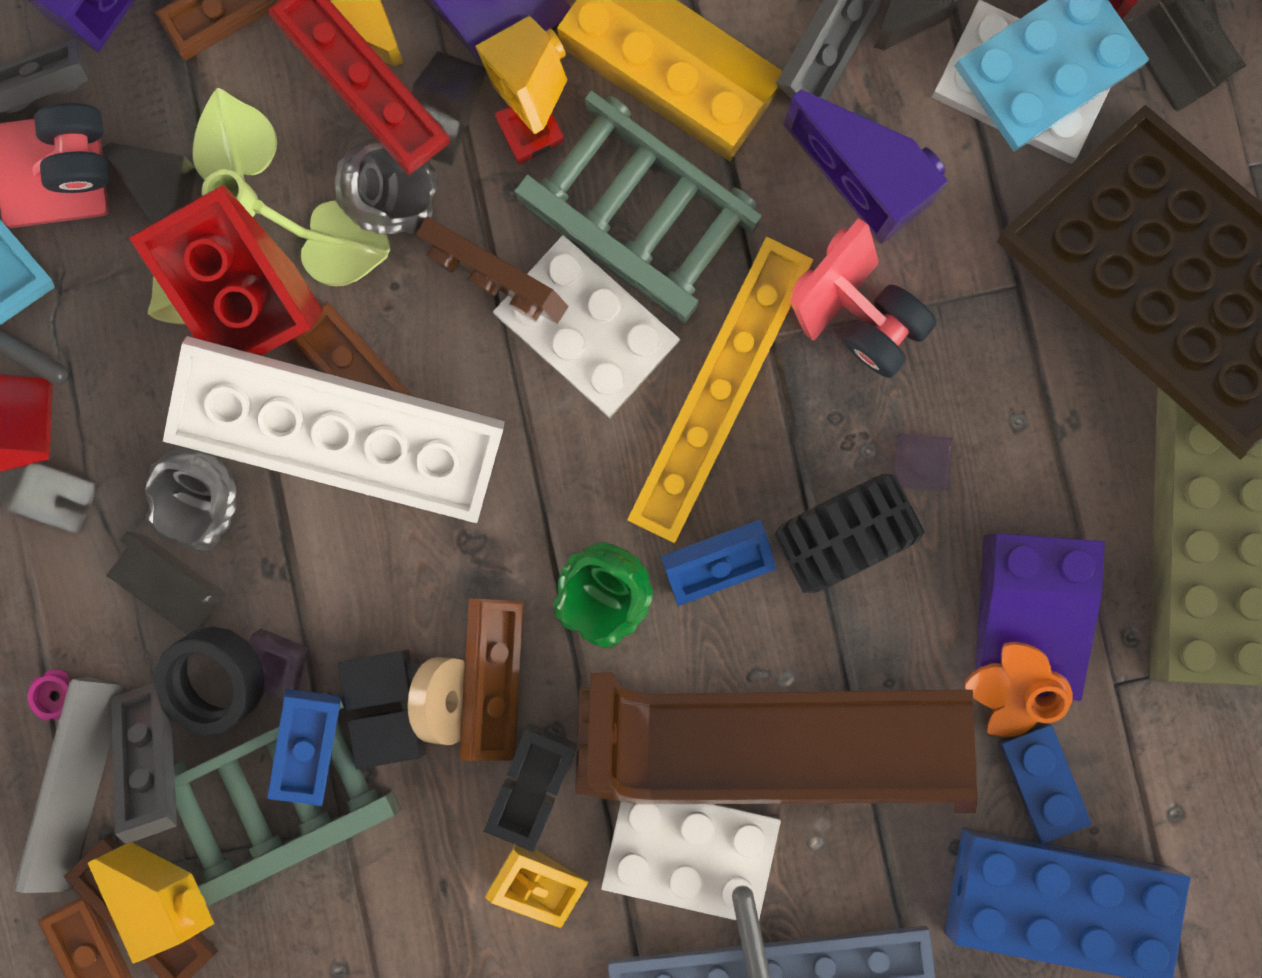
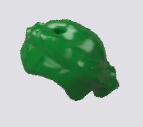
[552,542,653,648]

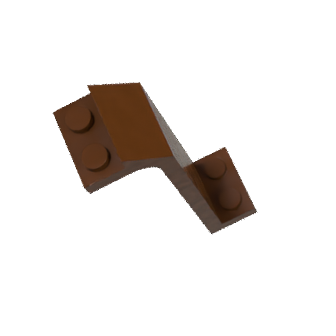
[575,672,978,813]

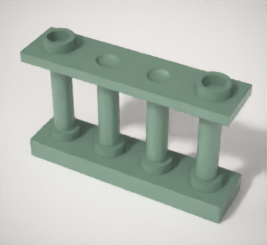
[515,90,762,325]
[174,691,402,906]

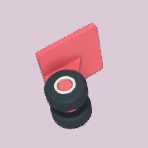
[0,103,109,228]
[790,218,936,378]

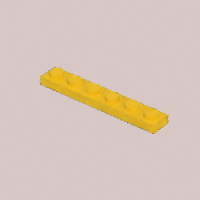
[627,236,814,544]

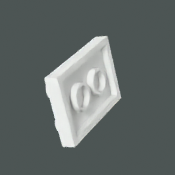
[931,0,1110,164]
[493,235,680,419]
[601,802,781,920]

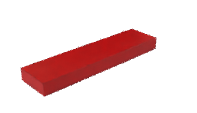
[268,0,450,176]

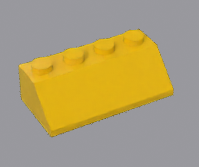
[557,0,782,162]

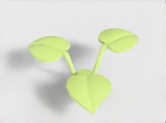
[148,88,390,325]

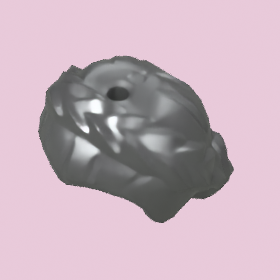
[335,138,437,234]
[145,446,237,551]

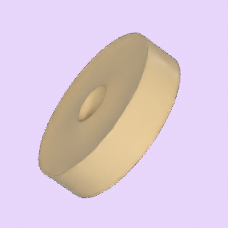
[408,657,465,745]

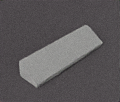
[14,676,125,893]

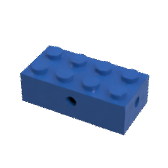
[944,827,1191,978]

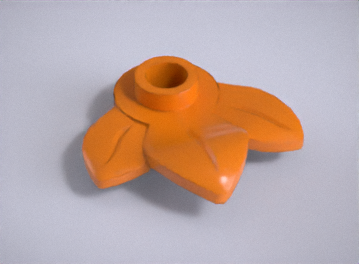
[964,642,1073,737]

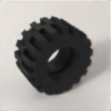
[774,474,925,593]

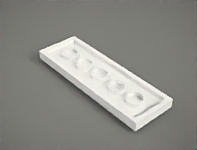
[163,336,505,523]

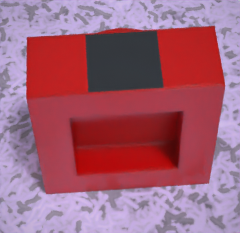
[494,106,565,165]

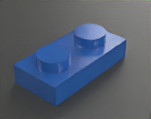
[660,519,777,606]
[267,689,341,806]
[998,723,1092,844]

